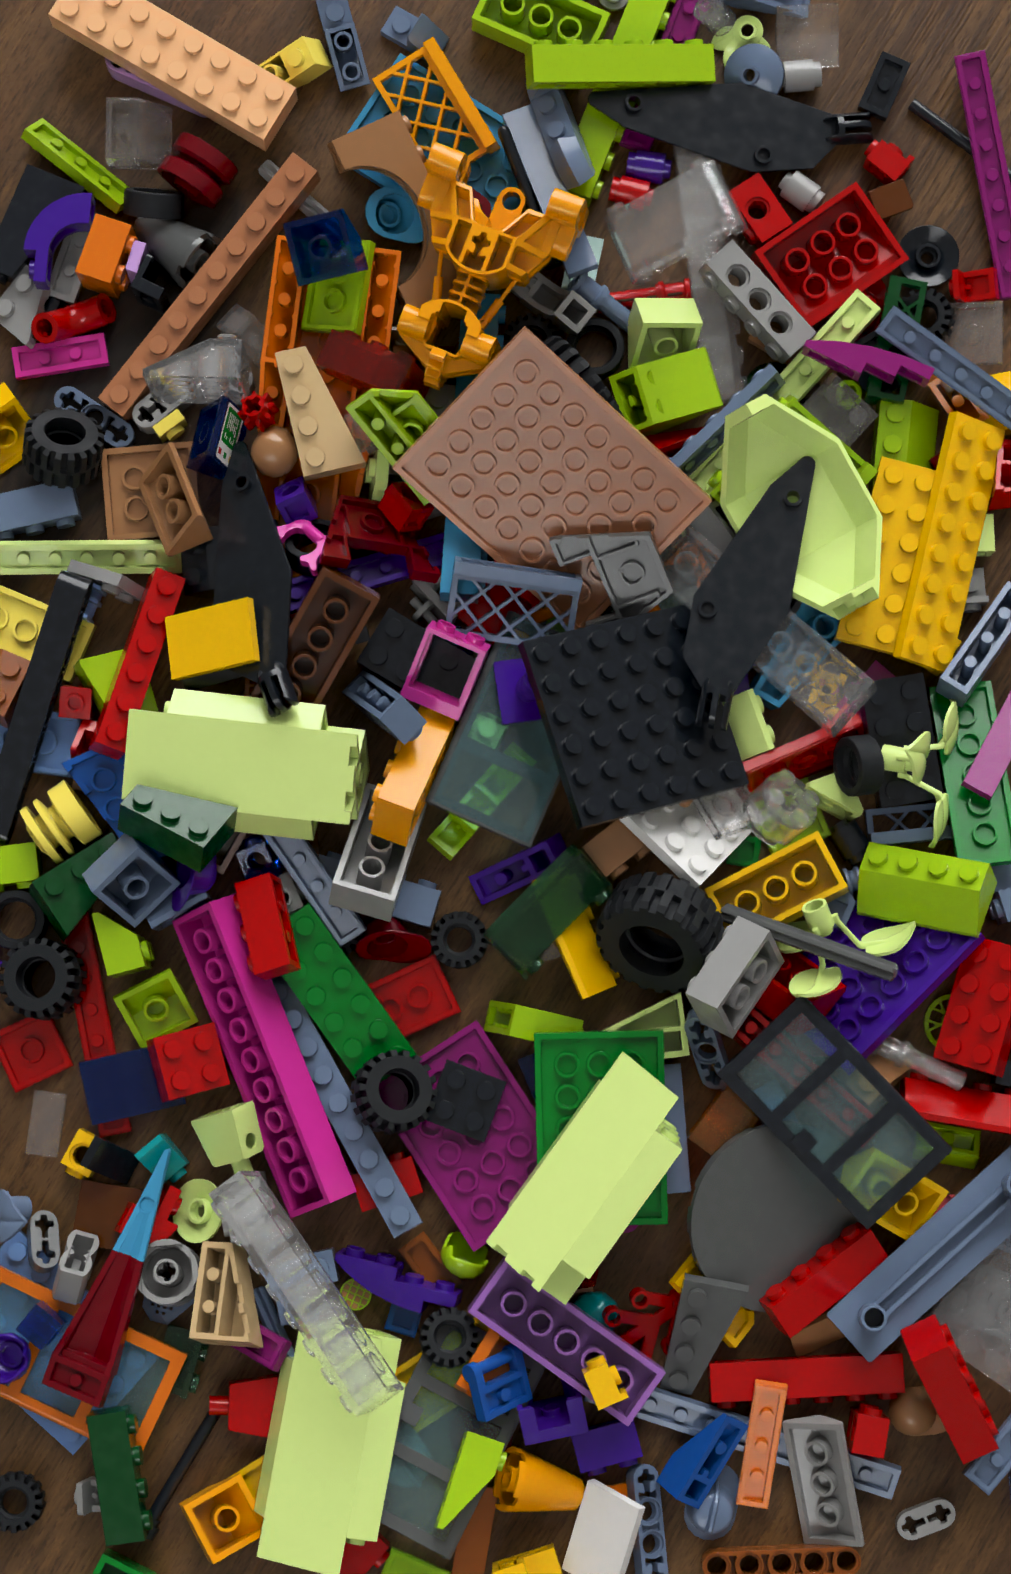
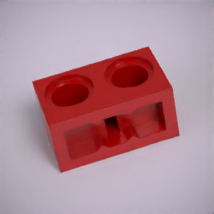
[846,1403,890,1459]

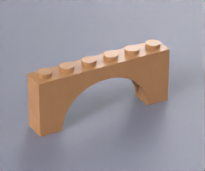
[327,110,458,310]

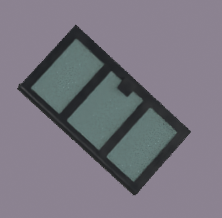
[717,997,953,1230]

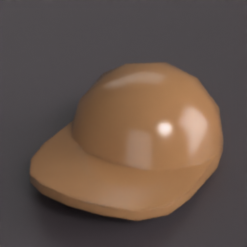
[888,1386,946,1436]

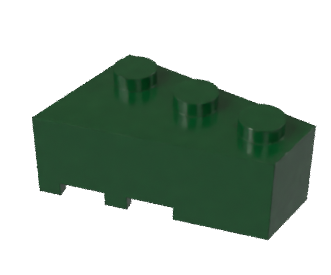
[117,784,238,873]
[28,832,117,943]

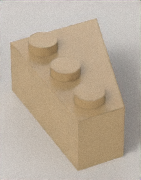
[189,1241,263,1348]

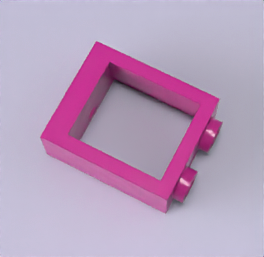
[400,620,491,721]

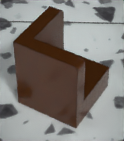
[867,179,914,224]

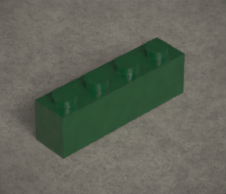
[86,1405,153,1546]

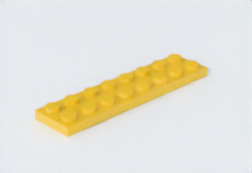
[893,411,1005,674]

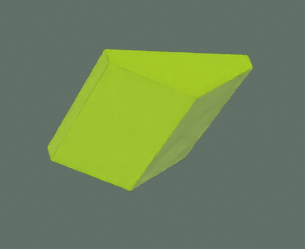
[113,968,199,1050]

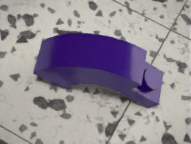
[23,193,96,290]

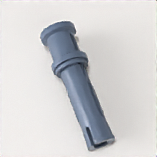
[567,272,631,333]

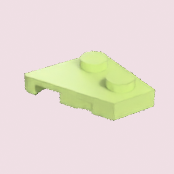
[364,449,389,501]

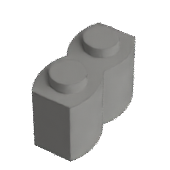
[52,1229,99,1305]

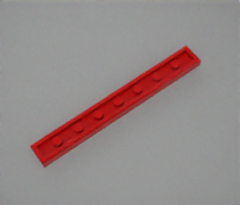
[61,911,132,1138]

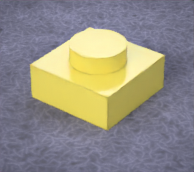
[152,409,188,443]

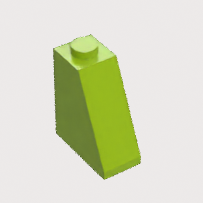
[483,1000,584,1042]

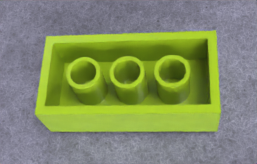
[472,0,611,53]

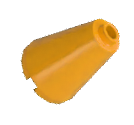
[493,1446,586,1512]

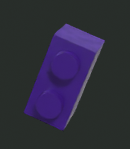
[571,1419,643,1476]

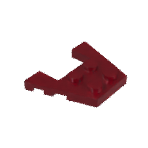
[319,494,441,583]

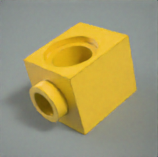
[60,1128,99,1180]

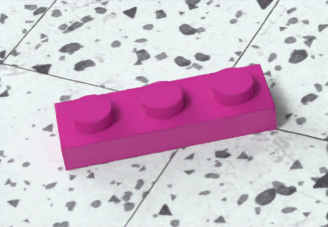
[11,332,110,381]

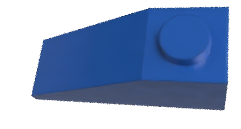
[656,1413,749,1509]

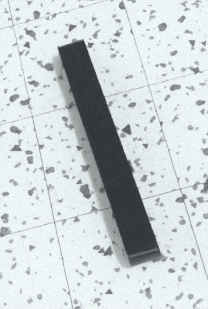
[0,570,93,846]

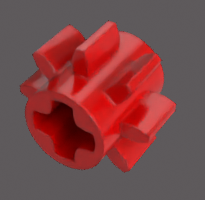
[237,391,279,432]

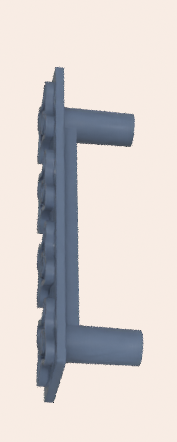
[827,1145,1011,1362]

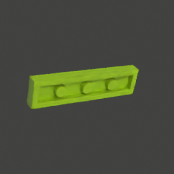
[21,118,130,214]

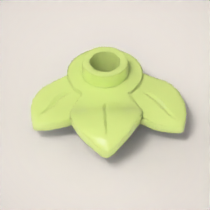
[711,15,770,67]

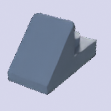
[380,6,449,61]

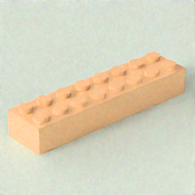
[48,0,298,152]

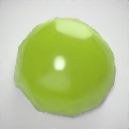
[440,1231,489,1279]

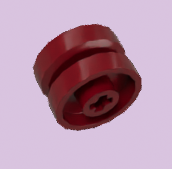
[157,132,238,209]

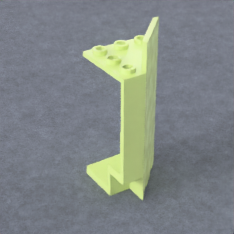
[121,688,370,841]
[486,1051,682,1305]
[254,1321,406,1574]

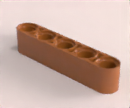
[700,1543,861,1574]

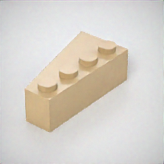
[275,346,367,481]

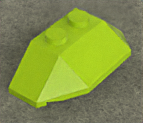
[345,388,438,506]

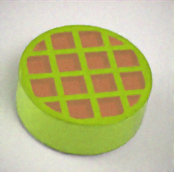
[340,1278,372,1311]

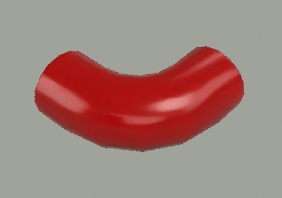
[31,293,116,344]

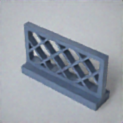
[446,556,583,645]

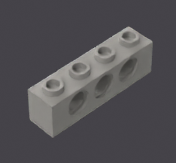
[698,239,817,364]

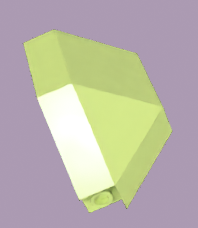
[720,394,883,620]

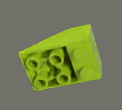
[609,347,724,436]

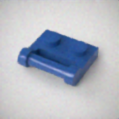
[462,1343,533,1422]

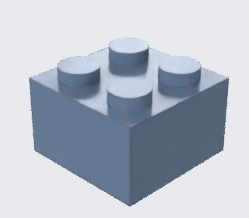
[82,833,181,928]

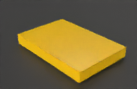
[165,597,260,681]

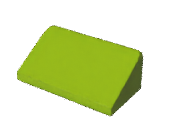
[912,1121,981,1169]

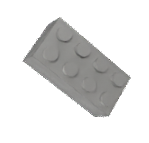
[328,783,427,922]

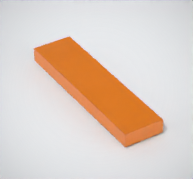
[736,1379,788,1509]

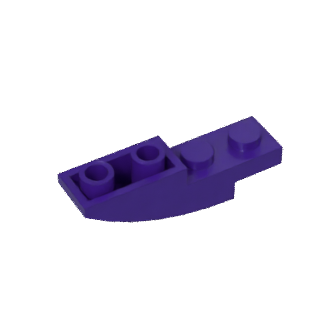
[334,1245,463,1313]

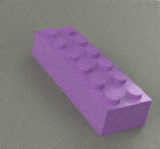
[468,1256,666,1426]

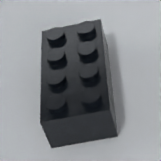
[356,608,492,726]
[856,672,943,808]

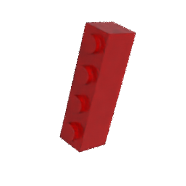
[758,1222,888,1339]

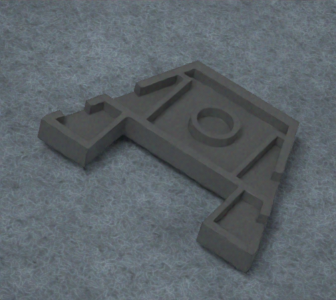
[549,531,674,627]

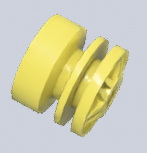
[19,780,103,865]

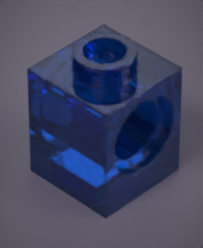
[235,834,285,880]
[16,1301,68,1350]

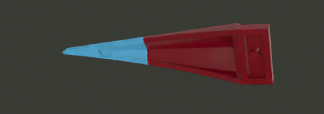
[41,1148,171,1408]

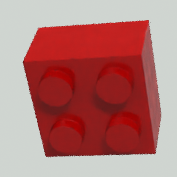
[146,1022,230,1103]

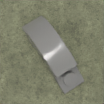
[510,272,597,335]

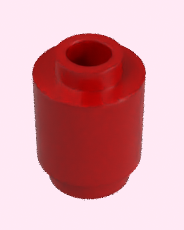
[608,175,655,212]

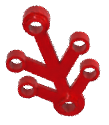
[602,1287,680,1360]

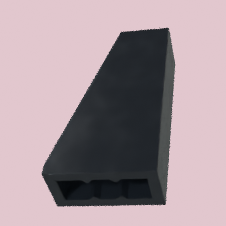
[0,164,87,285]

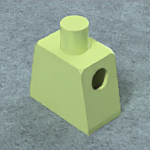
[191,1100,264,1180]

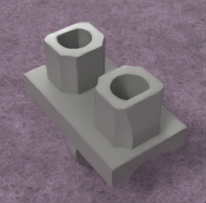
[409,575,461,624]

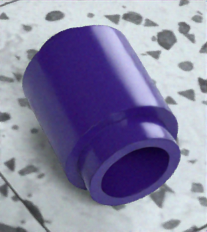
[626,150,672,185]

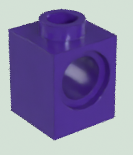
[274,476,318,524]

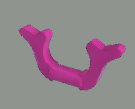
[276,519,326,576]

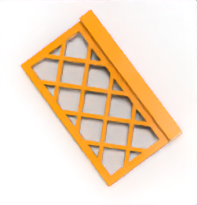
[372,37,501,168]

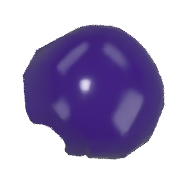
[0,1333,31,1384]

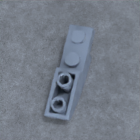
[315,0,370,92]

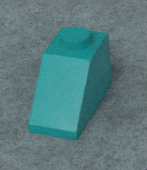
[134,1133,190,1184]

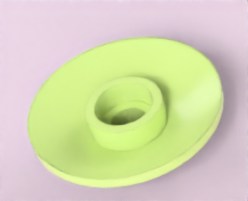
[173,1179,224,1243]

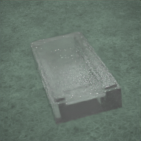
[25,1090,68,1158]

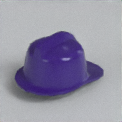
[171,855,217,912]

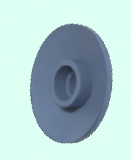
[724,43,784,95]

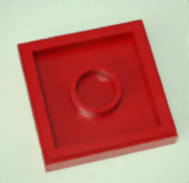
[0,1017,74,1093]

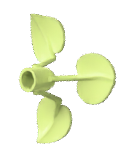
[881,699,959,848]
[775,898,916,998]

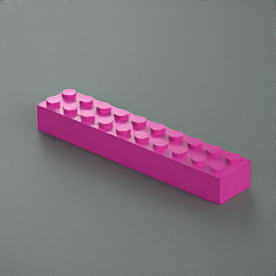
[172,894,357,1219]

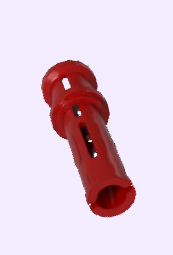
[599,278,691,313]

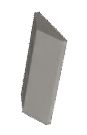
[782,1415,865,1547]

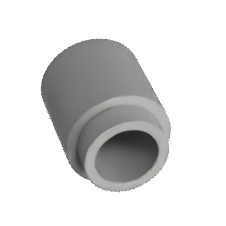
[782,59,822,93]
[778,170,826,213]

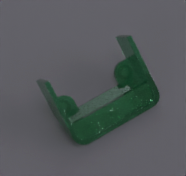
[483,844,613,980]

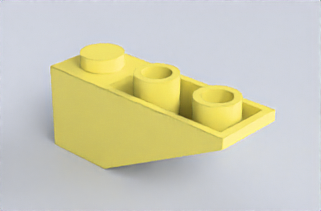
[258,36,333,89]

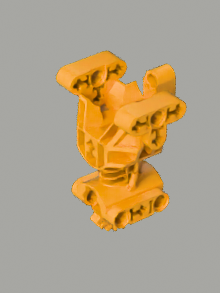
[397,142,589,390]

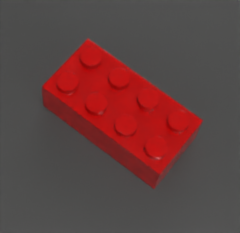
[933,938,1011,1078]
[900,1314,999,1465]

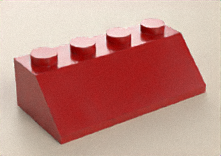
[895,1072,1011,1135]

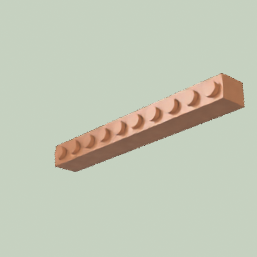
[98,152,321,422]

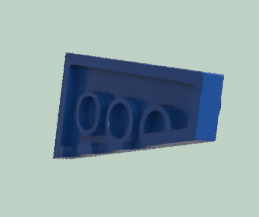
[61,750,167,858]

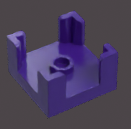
[517,1379,589,1446]

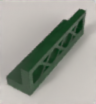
[863,275,928,405]

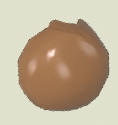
[250,426,298,478]

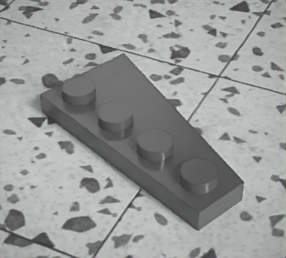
[660,1273,749,1395]

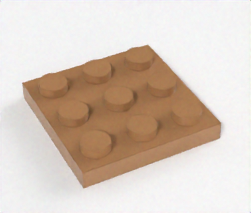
[101,441,200,540]

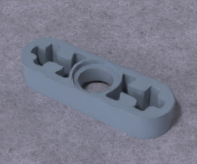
[54,386,135,448]
[684,1009,729,1089]

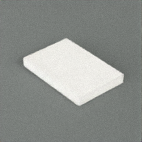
[561,1479,645,1574]

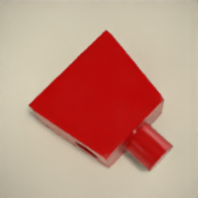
[209,1374,279,1438]

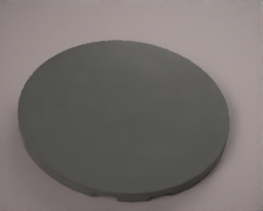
[687,1120,863,1312]

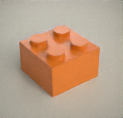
[75,213,137,299]

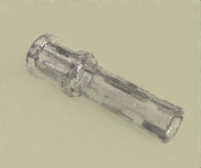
[870,1036,967,1091]

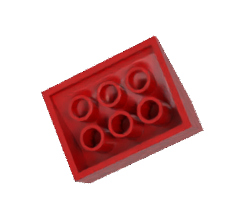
[749,182,909,327]

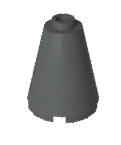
[134,217,221,289]

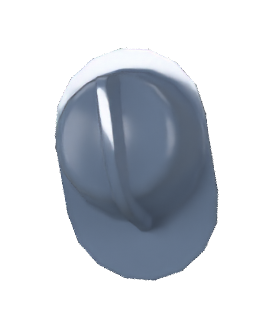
[684,1465,739,1540]

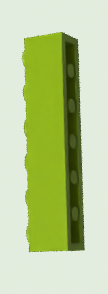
[524,39,716,89]

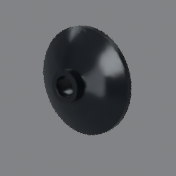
[899,225,959,287]

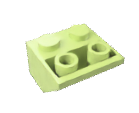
[722,688,775,762]

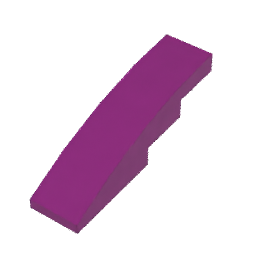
[801,340,935,388]

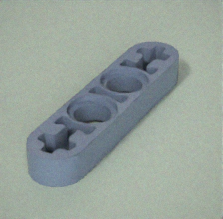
[626,1463,669,1574]

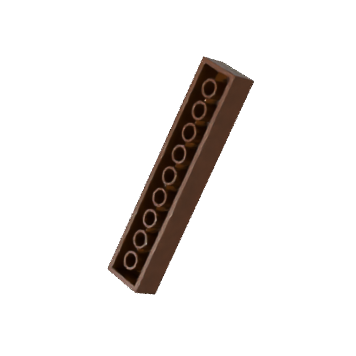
[216,565,380,874]

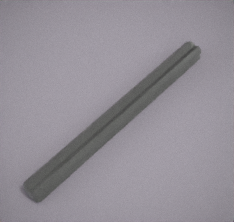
[720,903,898,982]

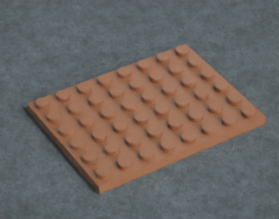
[392,326,712,630]

